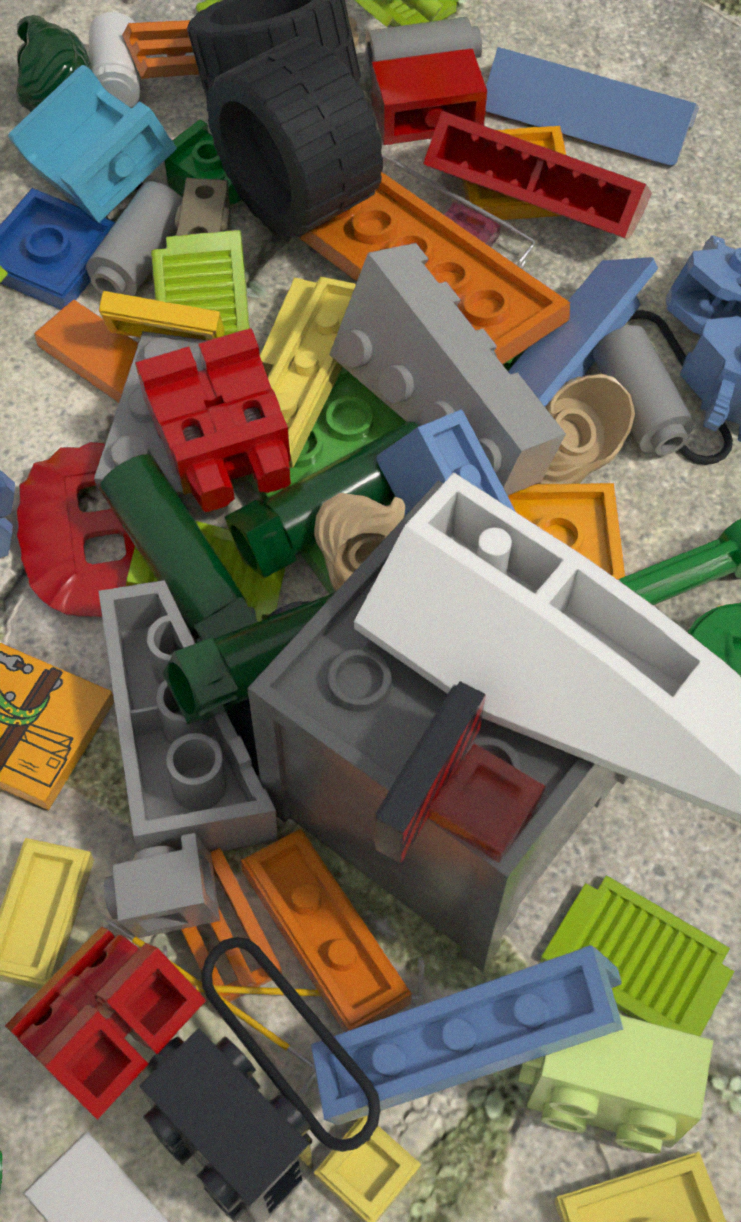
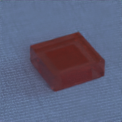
[428,744,546,863]

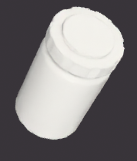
[88,12,140,108]

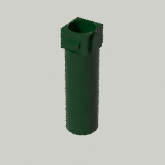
[224,421,419,578]
[99,454,258,643]
[162,592,335,725]

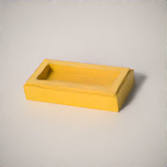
[99,291,225,340]

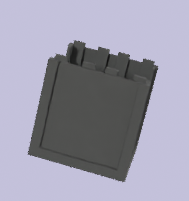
[248,480,629,972]

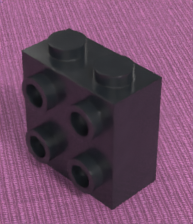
[139,1028,314,1222]

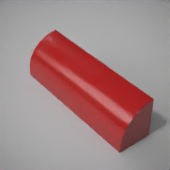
[423,111,652,239]

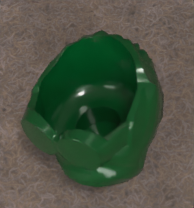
[16,15,89,112]

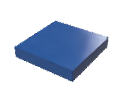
[0,188,115,310]

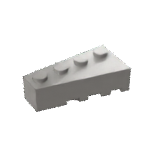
[329,243,566,496]
[99,580,277,852]

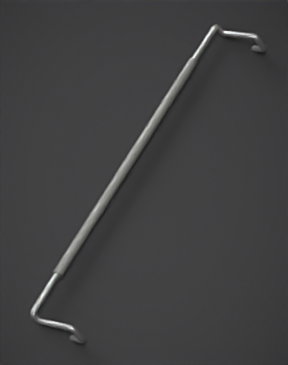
[382,154,535,269]

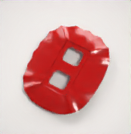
[16,442,135,617]

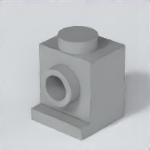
[104,833,220,938]

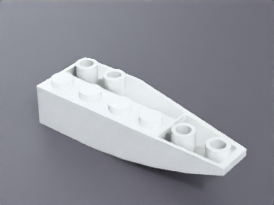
[354,473,741,822]

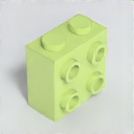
[518,1015,713,1154]

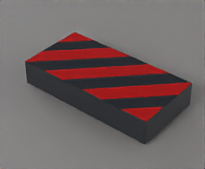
[374,681,486,863]

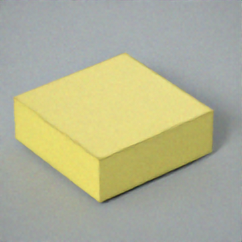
[314,1116,421,1222]

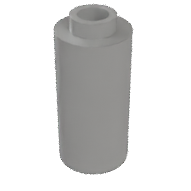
[365,17,482,80]
[86,182,182,296]
[593,325,695,455]

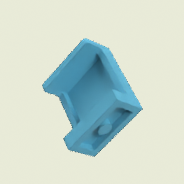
[8,65,177,223]

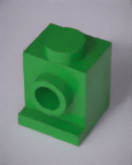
[164,119,241,205]

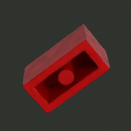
[371,48,487,145]

